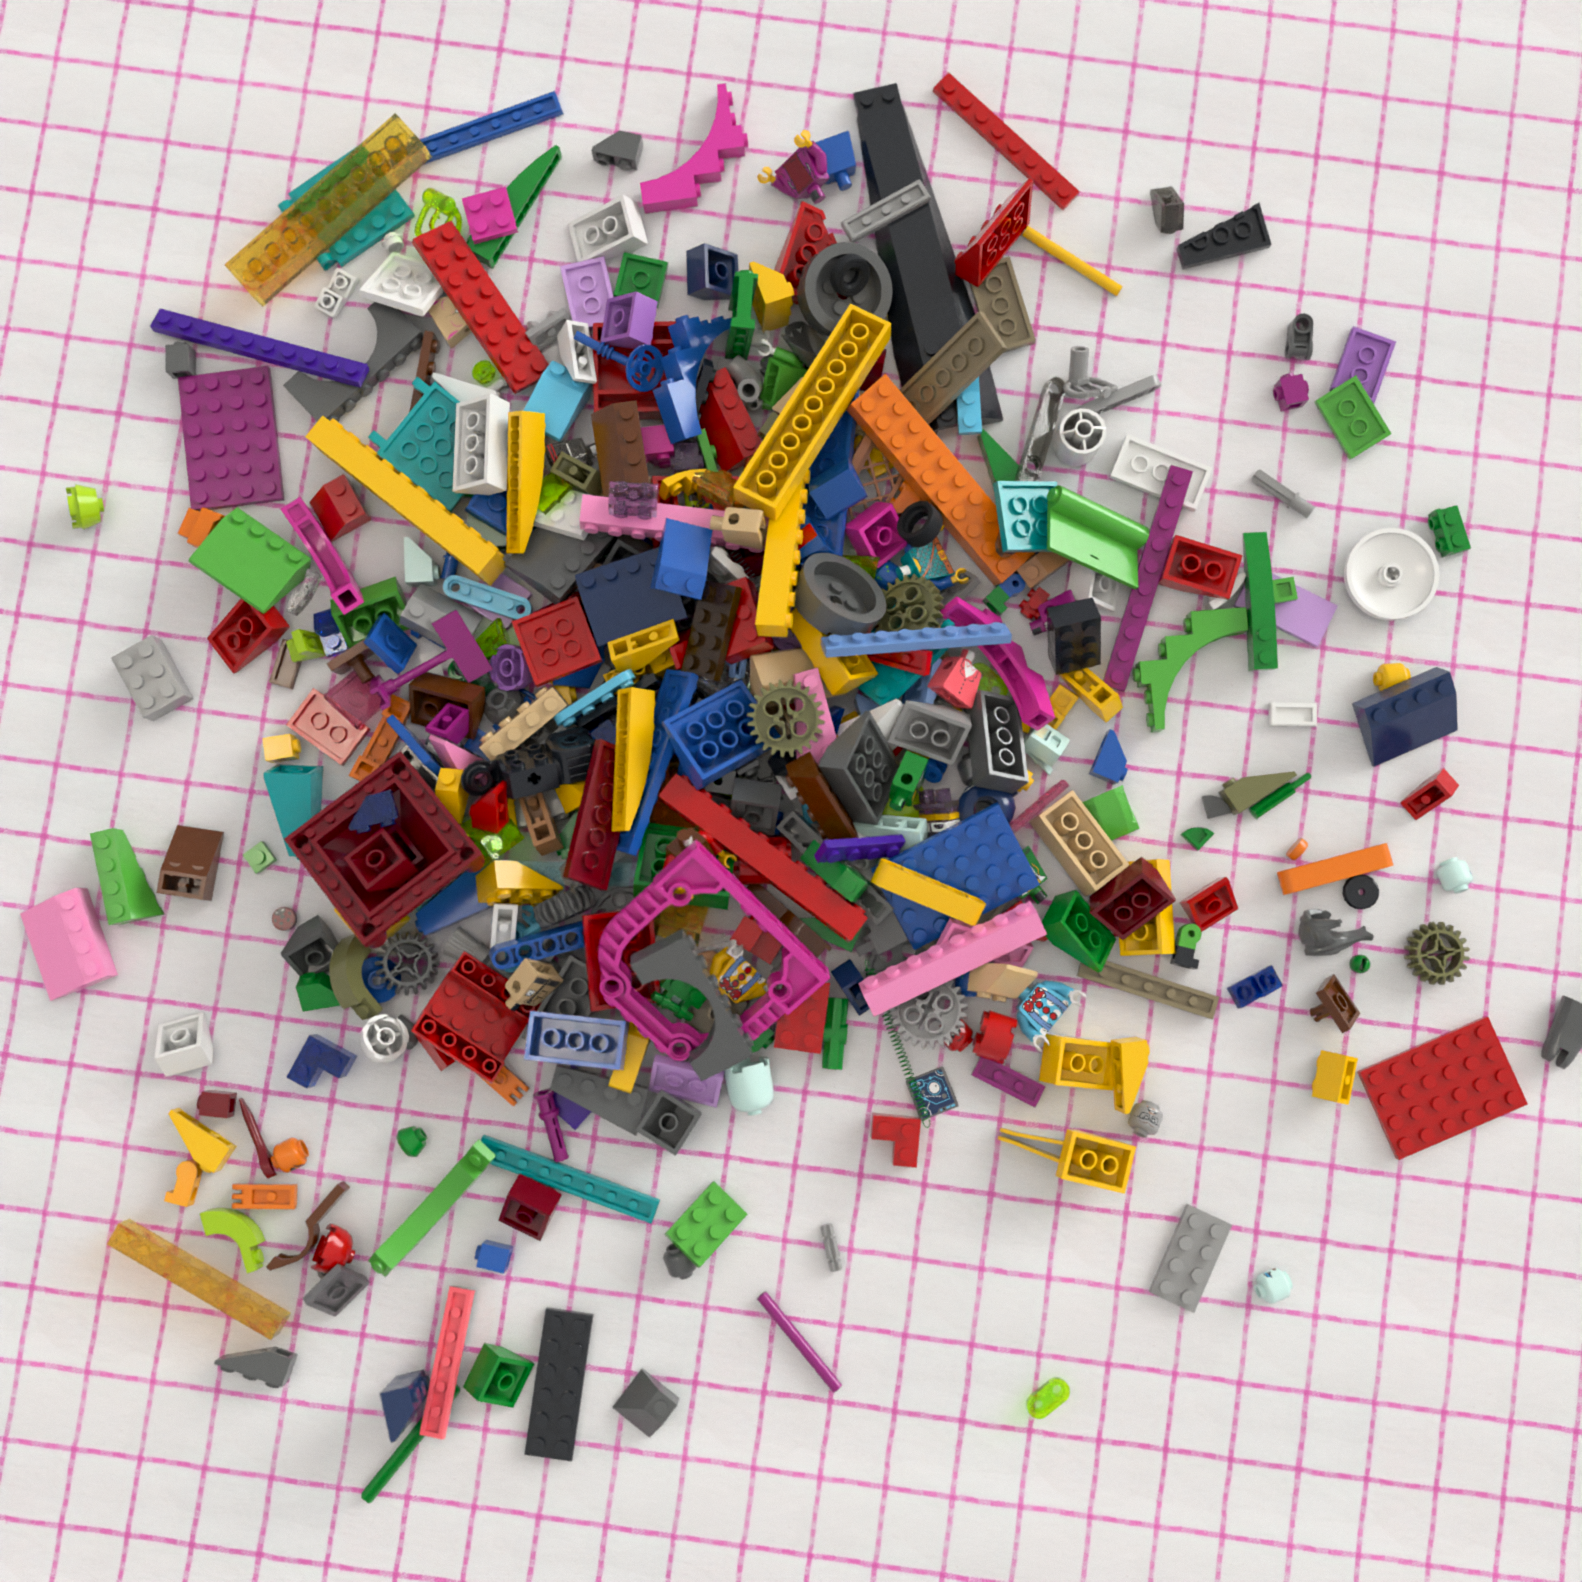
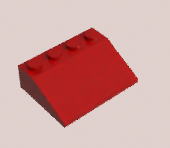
[954,178,1033,287]
[582,909,660,1012]

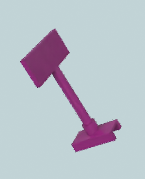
[369,610,493,711]

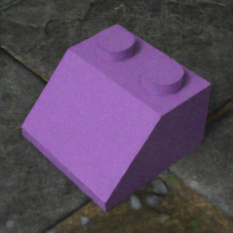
[600,291,658,349]

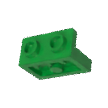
[1428,505,1471,558]

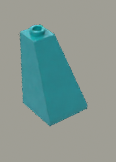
[263,764,323,860]

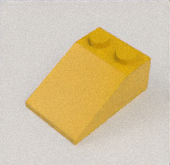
[1039,1034,1113,1091]

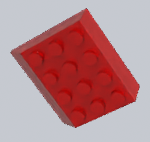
[593,321,676,420]

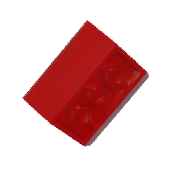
[411,951,542,1084]

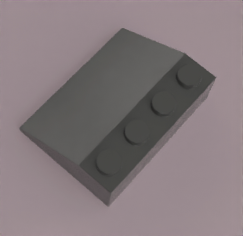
[504,527,618,604]
[818,711,900,825]

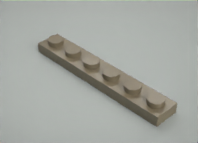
[1076,961,1219,1019]

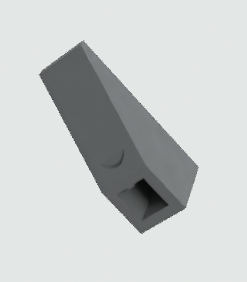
[214,1346,298,1388]

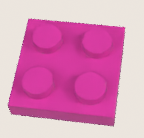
[461,187,518,244]

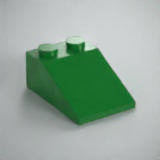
[1042,890,1116,973]

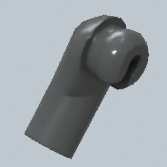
[397,1014,418,1050]

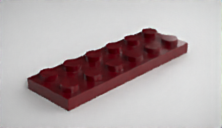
[563,739,620,891]

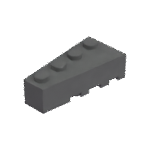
[550,1063,649,1136]

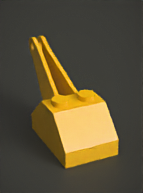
[997,1127,1136,1194]

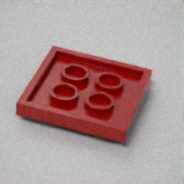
[512,596,603,687]

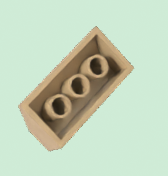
[750,647,847,708]
[1029,790,1129,897]

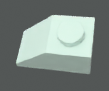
[404,537,441,587]

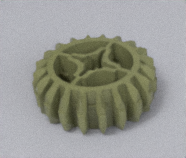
[1404,922,1470,985]

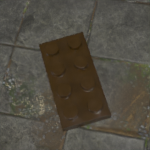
[681,580,742,682]

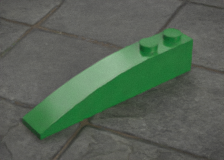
[466,145,562,269]
[1242,532,1278,671]

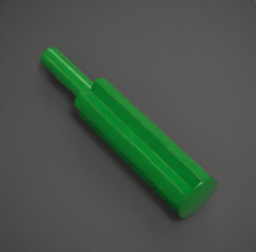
[1249,773,1312,819]

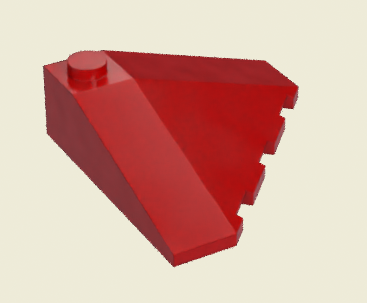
[774,201,846,305]

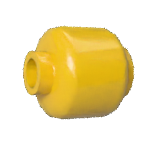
[1373,663,1411,691]

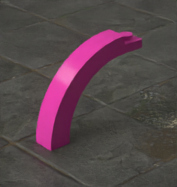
[280,496,364,615]

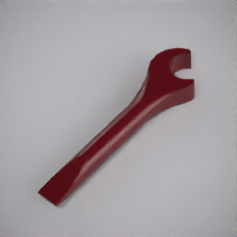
[239,1098,277,1179]

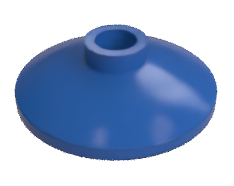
[362,956,401,1003]

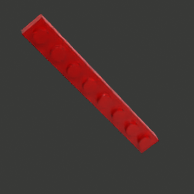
[933,72,1080,210]

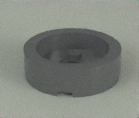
[797,242,892,337]
[793,553,886,636]

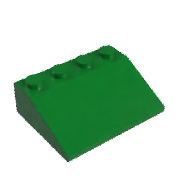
[633,823,734,910]

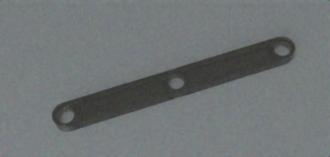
[995,377,1065,558]

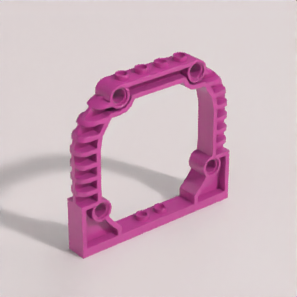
[598,840,830,1061]

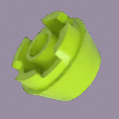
[66,484,104,530]

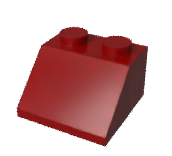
[309,474,372,542]

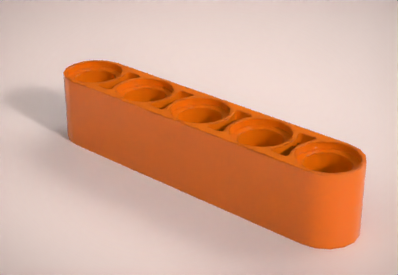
[1277,843,1394,895]

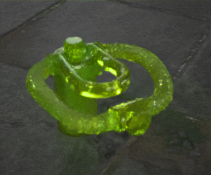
[414,188,463,236]

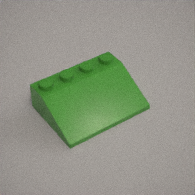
[188,507,311,614]

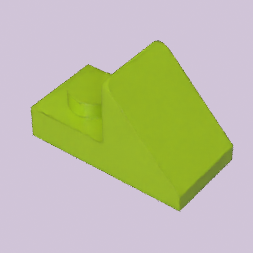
[286,629,327,662]

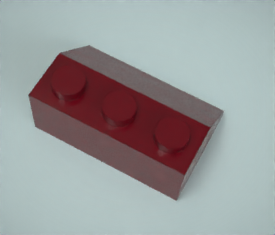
[1089,856,1176,940]

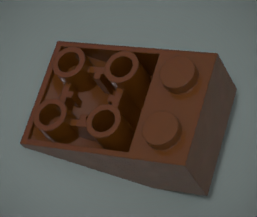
[156,825,224,901]

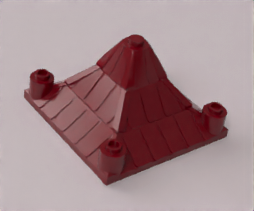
[284,751,485,948]

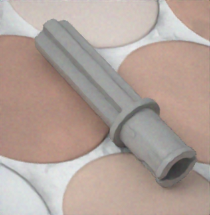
[1252,469,1315,519]

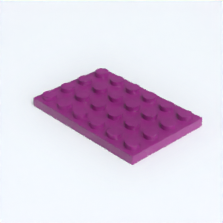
[178,366,284,511]

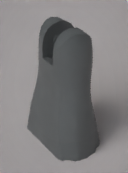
[1541,996,1582,1069]

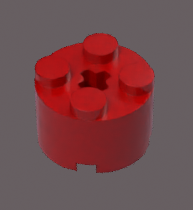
[972,1010,1017,1064]

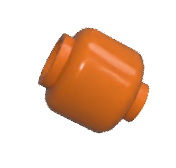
[271,1137,309,1173]

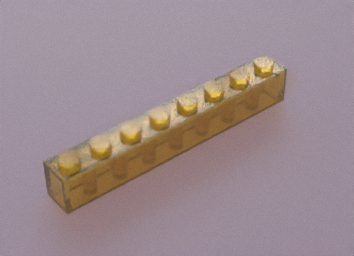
[107,1219,291,1340]

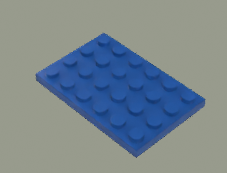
[871,802,1040,950]

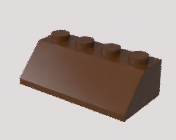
[591,400,651,501]
[785,751,859,840]

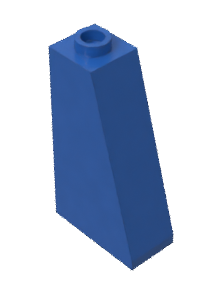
[415,859,493,936]

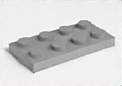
[1149,1204,1232,1313]

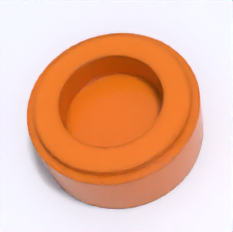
[1286,838,1308,861]

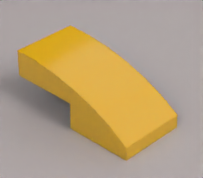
[1048,684,1079,730]

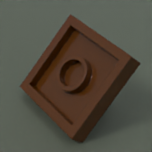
[326,639,375,684]
[1310,974,1361,1033]

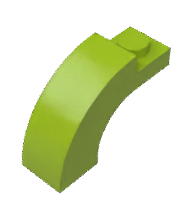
[199,1208,266,1273]

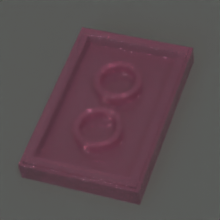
[1009,780,1070,833]

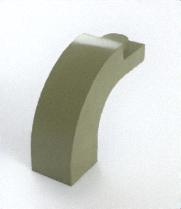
[329,934,383,1021]

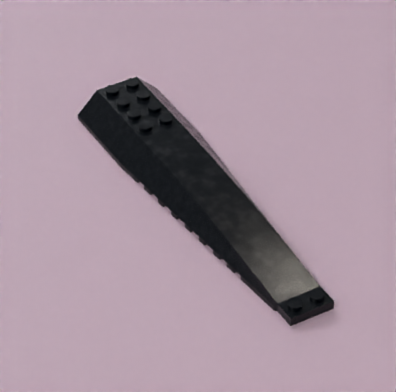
[853,83,1003,434]

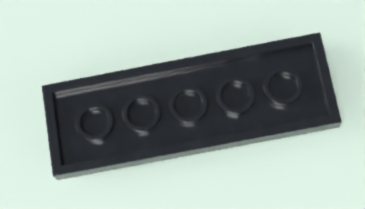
[524,1307,594,1461]

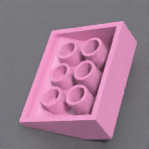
[20,887,118,1001]

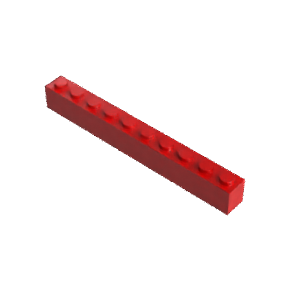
[658,774,868,943]

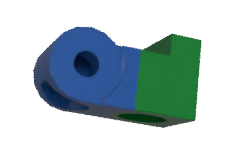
[983,574,1026,616]

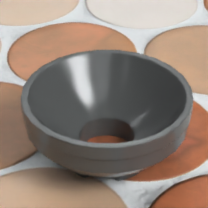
[484,686,524,725]

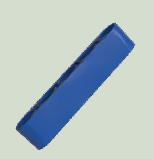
[489,921,585,970]

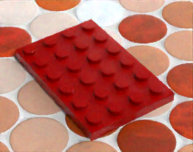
[1357,1016,1528,1160]

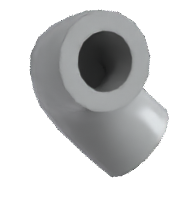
[726,355,763,402]

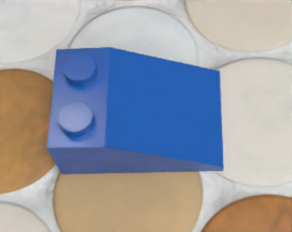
[650,518,712,600]

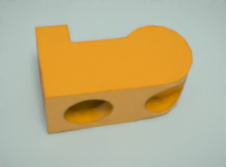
[164,1159,203,1207]

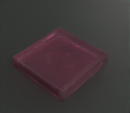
[324,670,381,729]

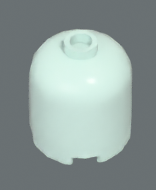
[723,1056,774,1115]

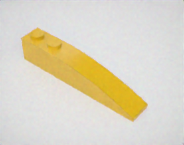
[506,411,546,554]
[612,687,656,832]

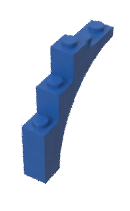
[653,315,731,444]

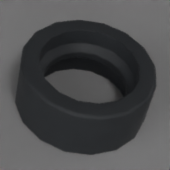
[897,501,943,548]

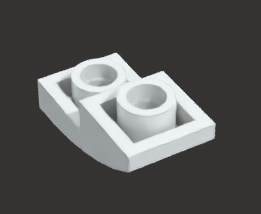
[314,267,359,318]
[1204,572,1246,610]

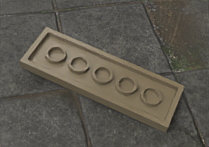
[900,311,1008,425]

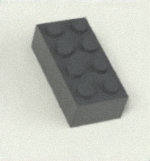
[965,690,1029,794]
[522,955,594,1040]

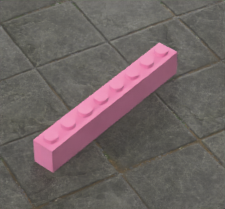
[579,494,769,553]
[858,901,1047,1017]

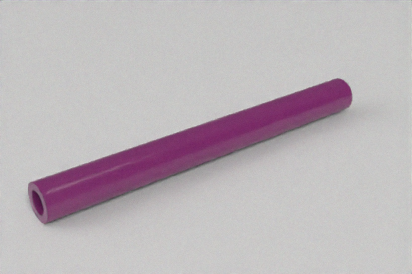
[757,1291,842,1393]

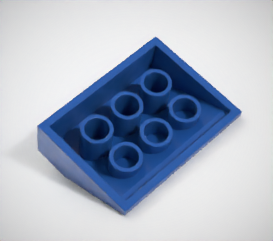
[662,680,781,791]

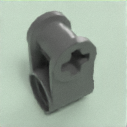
[1285,313,1314,360]

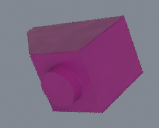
[425,703,469,744]

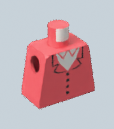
[927,649,981,709]

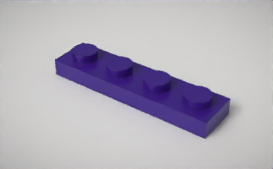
[814,834,906,863]

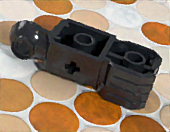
[461,727,596,800]

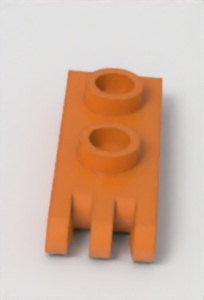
[478,1065,530,1106]
[231,1183,298,1209]

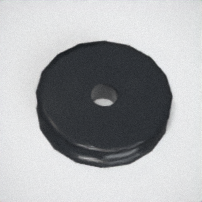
[1342,875,1379,909]

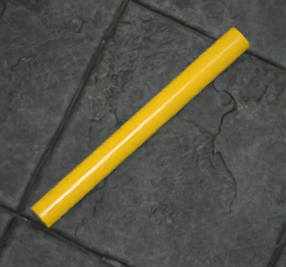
[1022,226,1123,296]

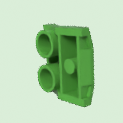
[1082,785,1139,841]

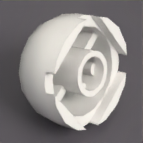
[359,1014,409,1064]

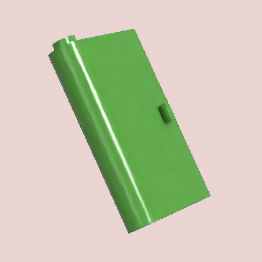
[1047,485,1149,589]

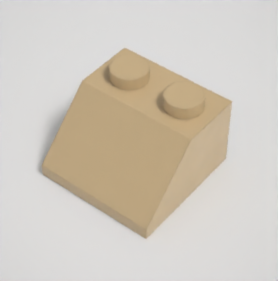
[967,963,1038,1002]

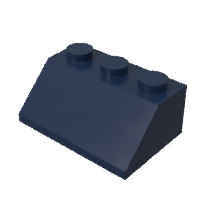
[380,1369,430,1443]

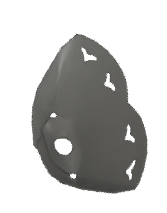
[781,321,825,369]

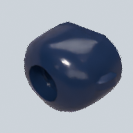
[951,786,1019,824]

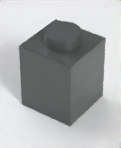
[165,342,196,379]

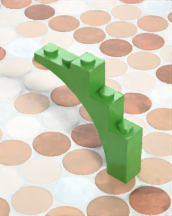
[1132,607,1248,732]

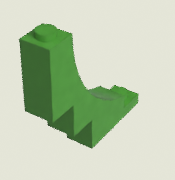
[368,1139,496,1277]

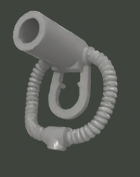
[1063,346,1118,399]

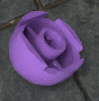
[490,644,533,691]

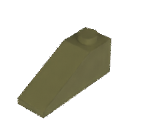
[1218,771,1297,815]

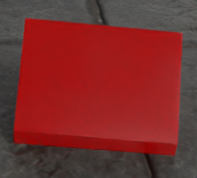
[1179,877,1239,932]

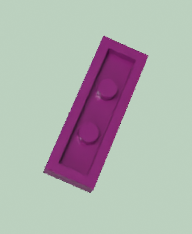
[971,1057,1046,1108]

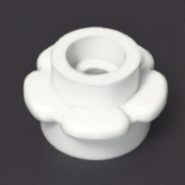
[382,232,404,253]

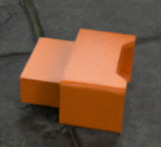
[177,507,225,548]

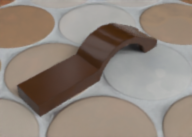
[747,884,832,958]
[266,1181,350,1271]

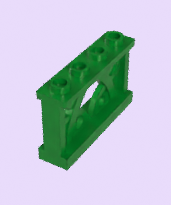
[725,270,758,361]

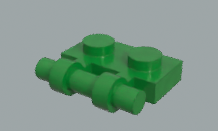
[650,979,707,1022]

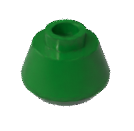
[396,1126,427,1157]

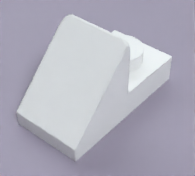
[490,903,518,949]

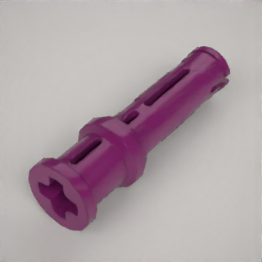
[533,1088,569,1162]

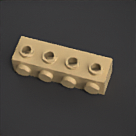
[479,686,567,761]

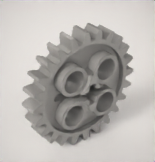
[891,980,968,1050]

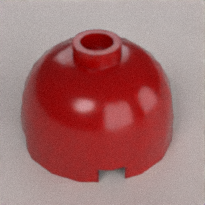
[311,1223,355,1274]

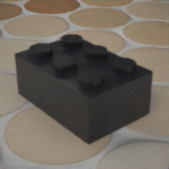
[1047,597,1101,675]

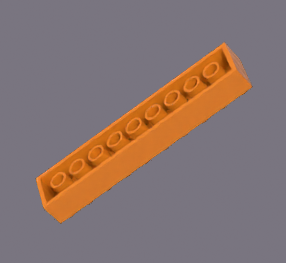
[846,374,1035,586]

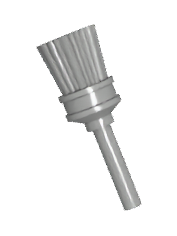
[442,927,513,980]

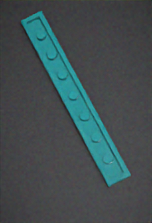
[481,1135,660,1224]

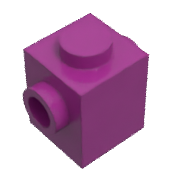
[1273,373,1309,412]

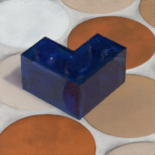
[286,1034,357,1089]

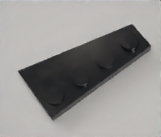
[1176,202,1272,270]

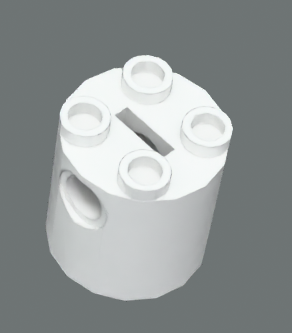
[1053,408,1106,466]

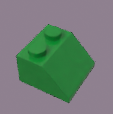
[463,1343,534,1408]

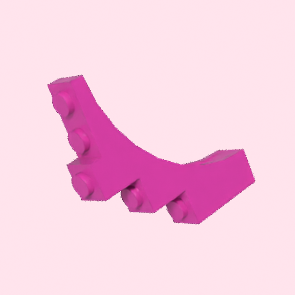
[640,83,748,214]
[940,596,1055,731]

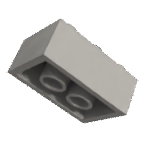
[111,635,194,721]

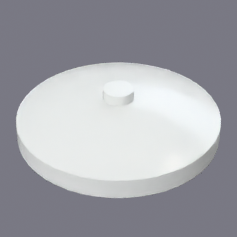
[1344,528,1439,621]

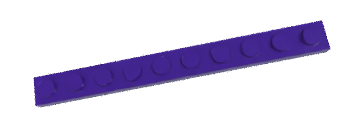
[150,308,370,388]

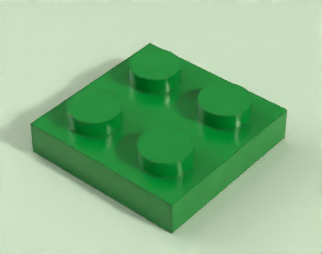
[613,252,669,308]

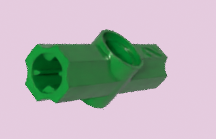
[822,997,848,1070]

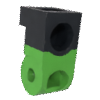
[1170,924,1202,970]

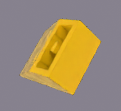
[476,860,563,907]

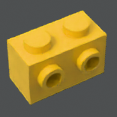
[1312,1050,1358,1105]

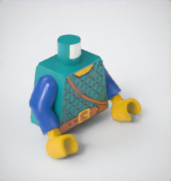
[895,525,969,591]

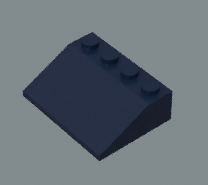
[575,547,688,648]
[1352,667,1458,767]

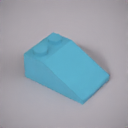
[523,360,593,442]

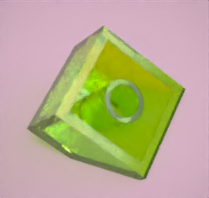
[460,818,525,870]

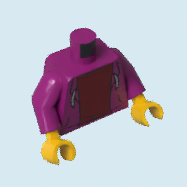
[757,130,829,204]

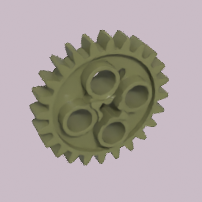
[874,574,944,633]
[747,679,825,758]

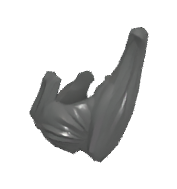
[1298,909,1374,956]

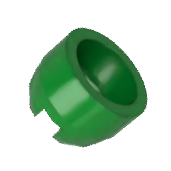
[1349,955,1370,973]

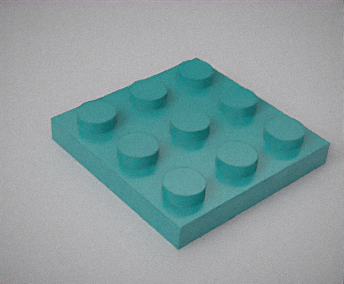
[993,481,1058,552]

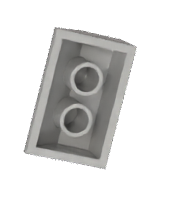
[399,584,483,648]

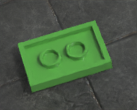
[1314,375,1392,460]
[664,1181,748,1268]

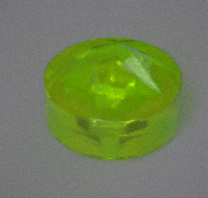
[472,360,496,384]

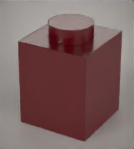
[197,1090,237,1118]

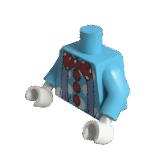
[1016,980,1086,1052]

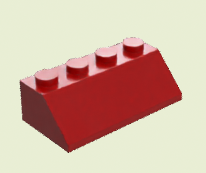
[699,367,762,475]

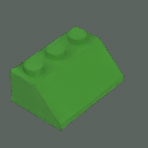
[330,576,409,649]

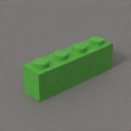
[90,828,164,925]

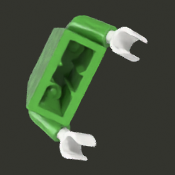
[747,339,808,411]

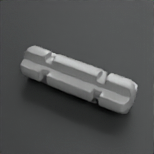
[821,1224,842,1272]

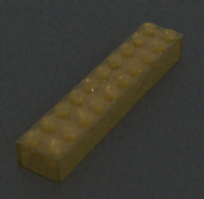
[224,113,432,307]

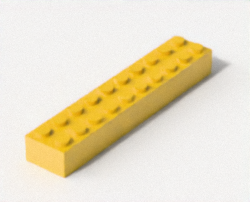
[733,304,891,521]
[305,416,506,586]

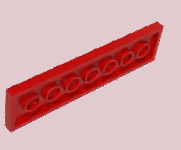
[412,221,549,394]

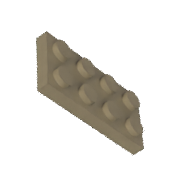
[969,256,1036,352]

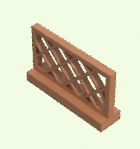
[846,434,903,525]

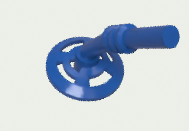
[574,331,664,392]

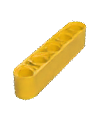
[871,858,986,926]

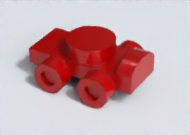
[1019,587,1050,620]

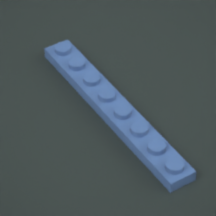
[821,622,1012,658]

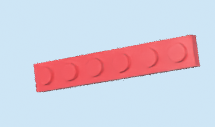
[419,1286,475,1440]

